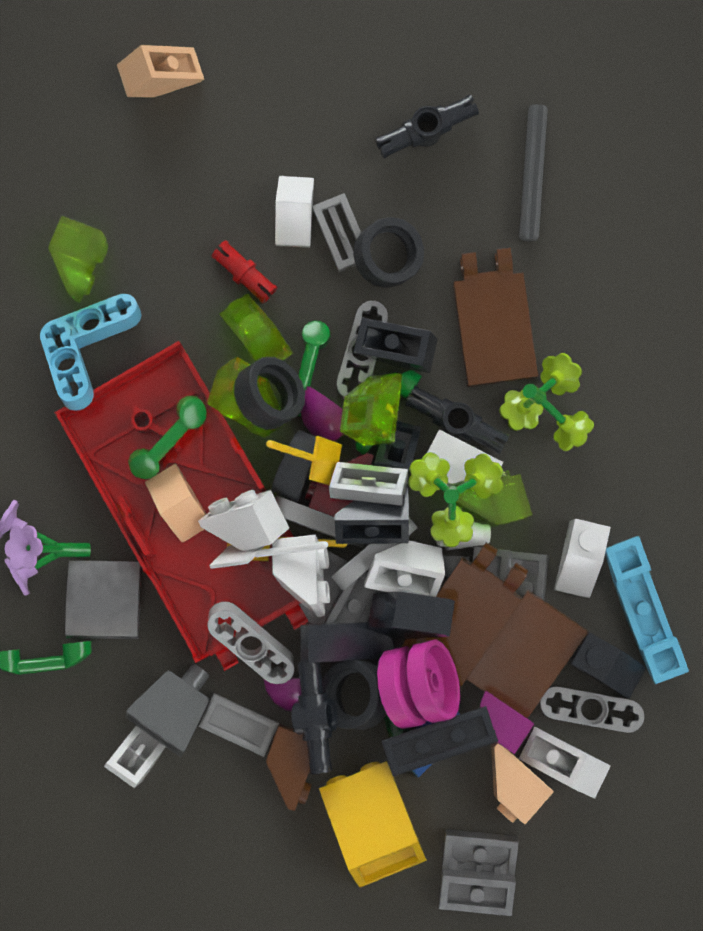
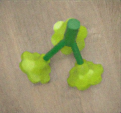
[499,353,594,451]
[408,452,503,548]

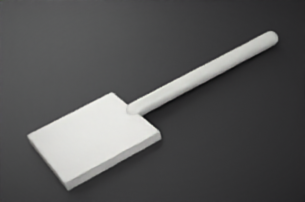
[210,541,328,569]

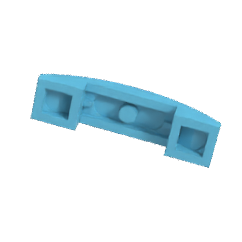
[605,536,689,684]

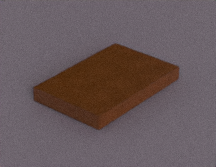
[467,590,588,719]

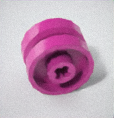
[377,639,460,729]

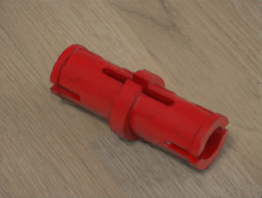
[211,240,278,304]

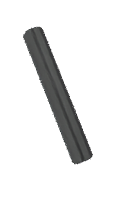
[519,104,548,242]

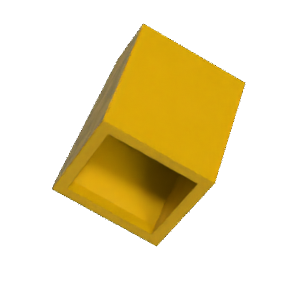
[319,761,427,888]

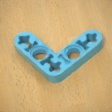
[40,294,142,411]

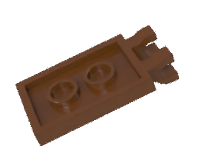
[453,247,538,387]
[402,542,528,686]

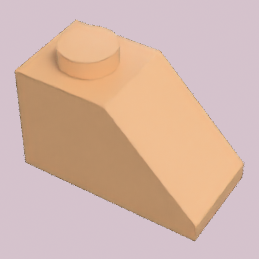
[117,45,204,97]
[491,742,554,824]

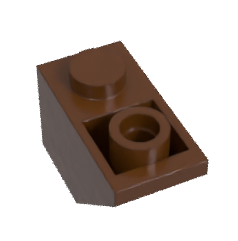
[266,724,312,811]

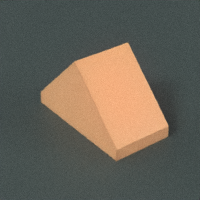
[145,463,207,543]

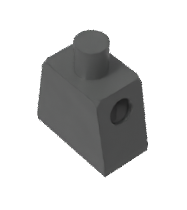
[125,664,210,757]

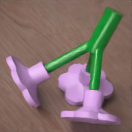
[0,500,91,596]

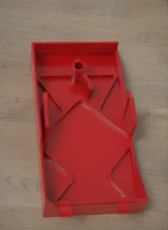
[54,341,309,671]

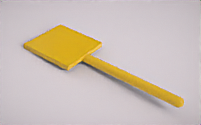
[266,436,342,486]

